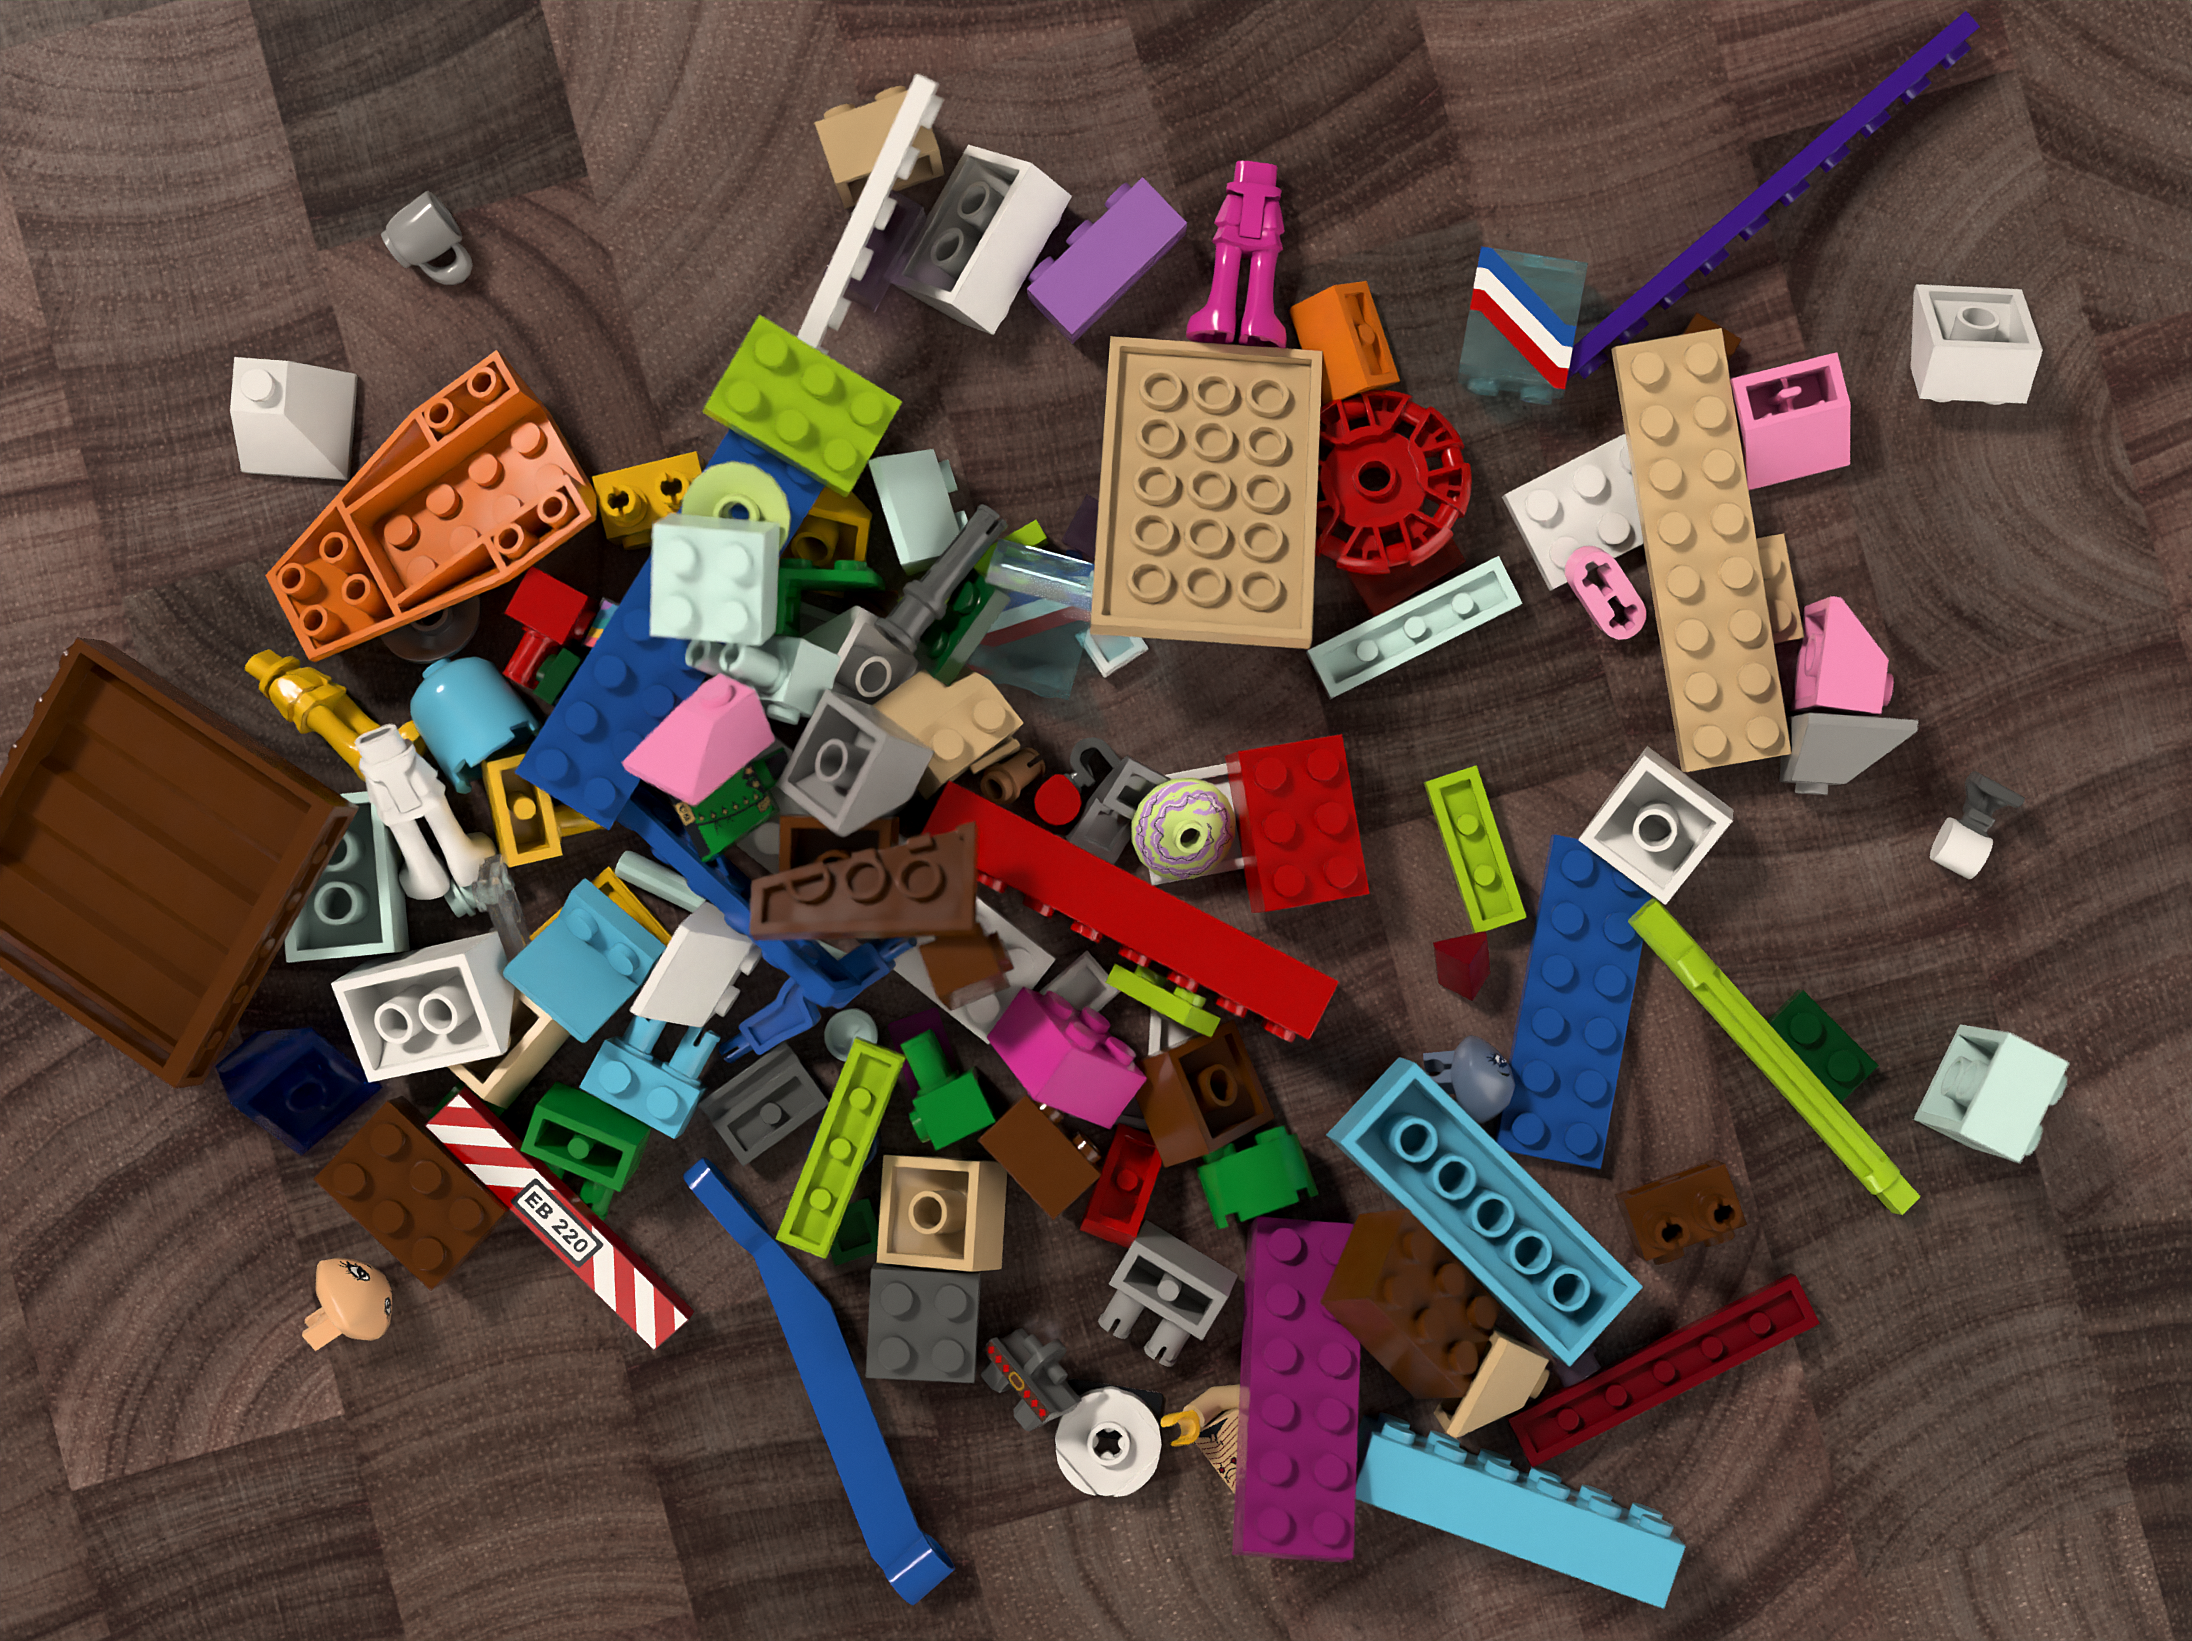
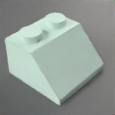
[868,449,968,576]

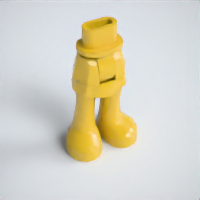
[245,649,428,782]

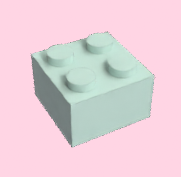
[650,513,780,645]

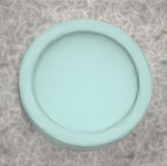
[824,1008,878,1062]

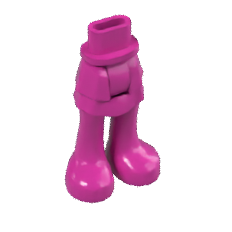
[1186,161,1287,348]

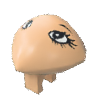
[302,1258,392,1351]

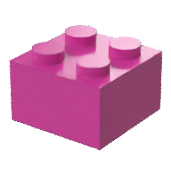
[986,986,1147,1129]

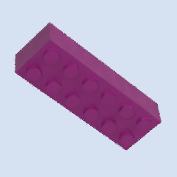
[1232,1217,1360,1562]

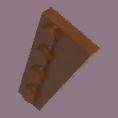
[749,821,979,941]

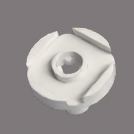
[1055,1386,1162,1497]

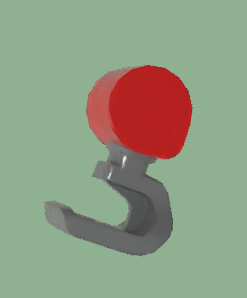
[1034,737,1121,825]

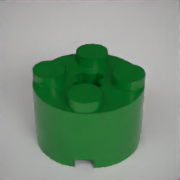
[1196,1125,1319,1230]

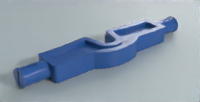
[719,937,917,1064]

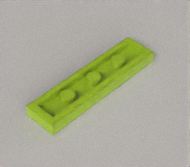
[776,1036,906,1259]

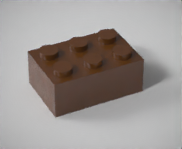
[313,1096,512,1291]
[1320,1208,1501,1399]

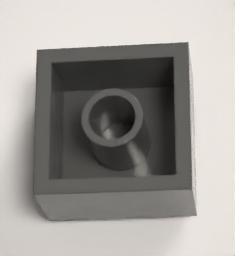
[866,1261,982,1383]

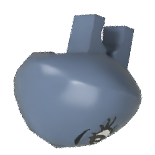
[1423,1035,1515,1124]

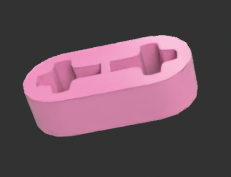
[1565,546,1646,640]

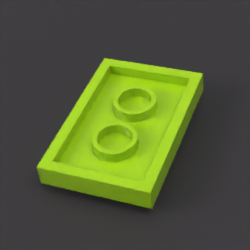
[702,315,902,498]

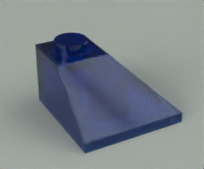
[215,1028,382,1156]

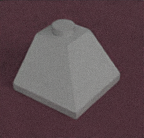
[1779,713,1918,795]

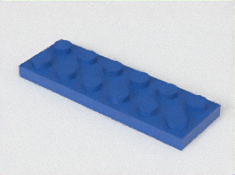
[1494,834,1652,1169]

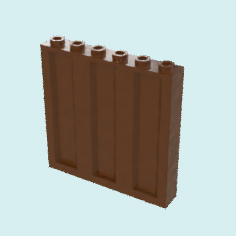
[0,637,359,1089]

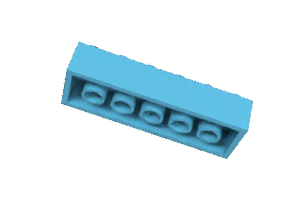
[1326,1057,1643,1367]
[1355,1412,1686,1609]

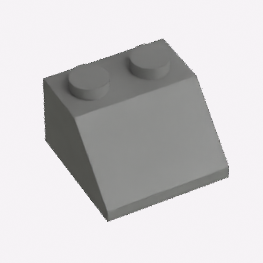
[776,689,935,836]

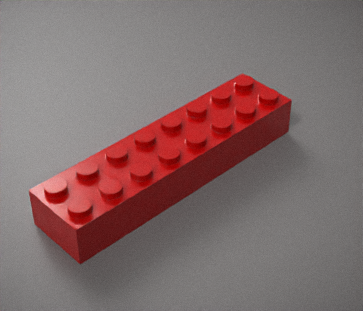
[920,780,1339,1043]

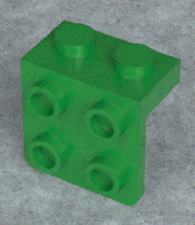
[772,558,885,638]

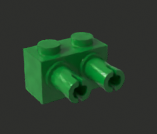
[900,1028,999,1150]
[520,1081,653,1221]

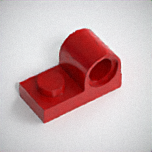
[1079,1123,1162,1249]

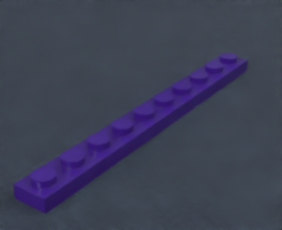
[1567,11,1980,381]

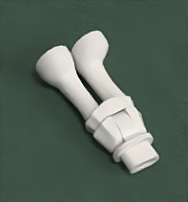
[355,724,499,900]

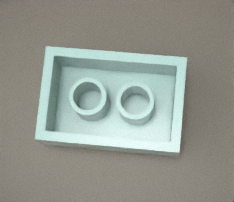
[285,792,410,963]
[1913,1025,2069,1163]

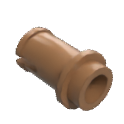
[981,747,1045,804]

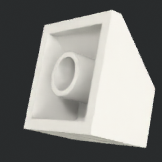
[1911,284,2043,405]
[1579,746,1734,905]
[630,899,762,1028]

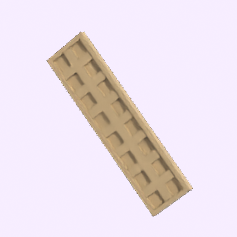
[1611,328,1792,772]

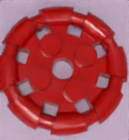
[1315,389,1472,575]

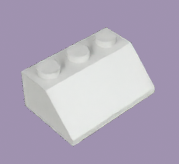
[891,145,1072,335]
[331,931,515,1082]

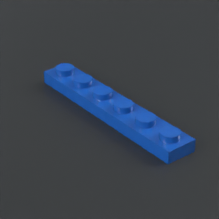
[616,779,863,1008]

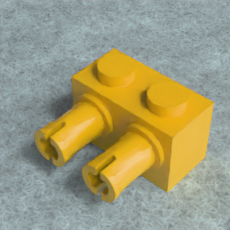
[592,451,705,550]
[480,743,606,867]

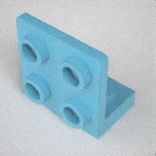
[503,878,667,1042]

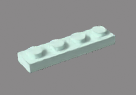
[1306,556,1523,699]

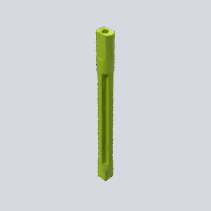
[1628,898,1920,1215]

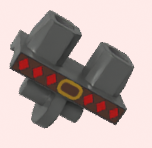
[981,1328,1082,1431]

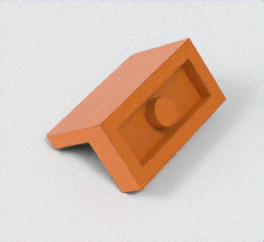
[1289,281,1400,406]

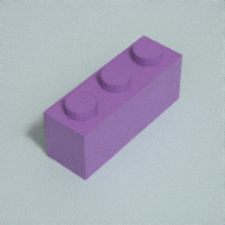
[1027,177,1187,344]

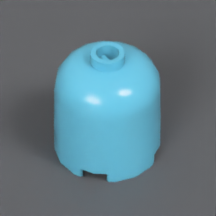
[410,657,543,794]

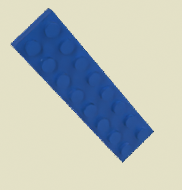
[514,429,825,830]

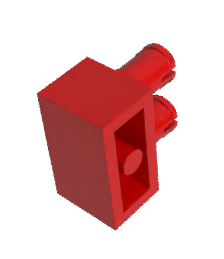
[502,566,600,690]

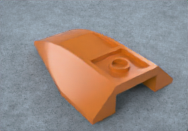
[265,350,597,662]

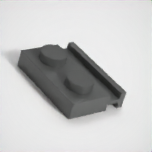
[698,1040,830,1167]

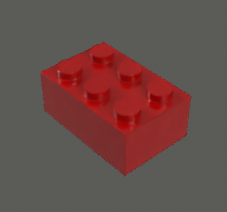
[1225,734,1370,913]

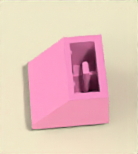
[1730,352,1851,491]

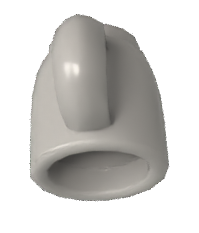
[381,191,473,285]

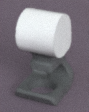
[1930,771,2025,879]

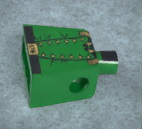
[667,747,790,863]

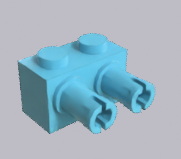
[579,1015,721,1139]

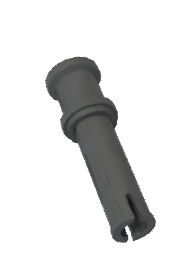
[874,504,1008,655]

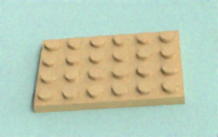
[1090,336,1323,649]

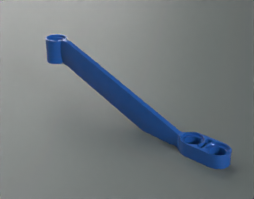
[683,1157,955,1606]

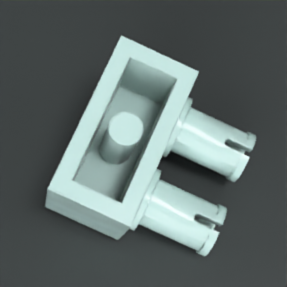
[685,636,841,724]

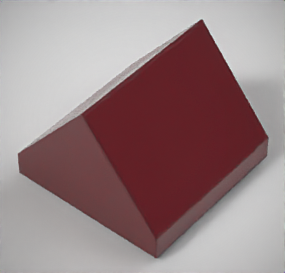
[1433,931,1491,1001]

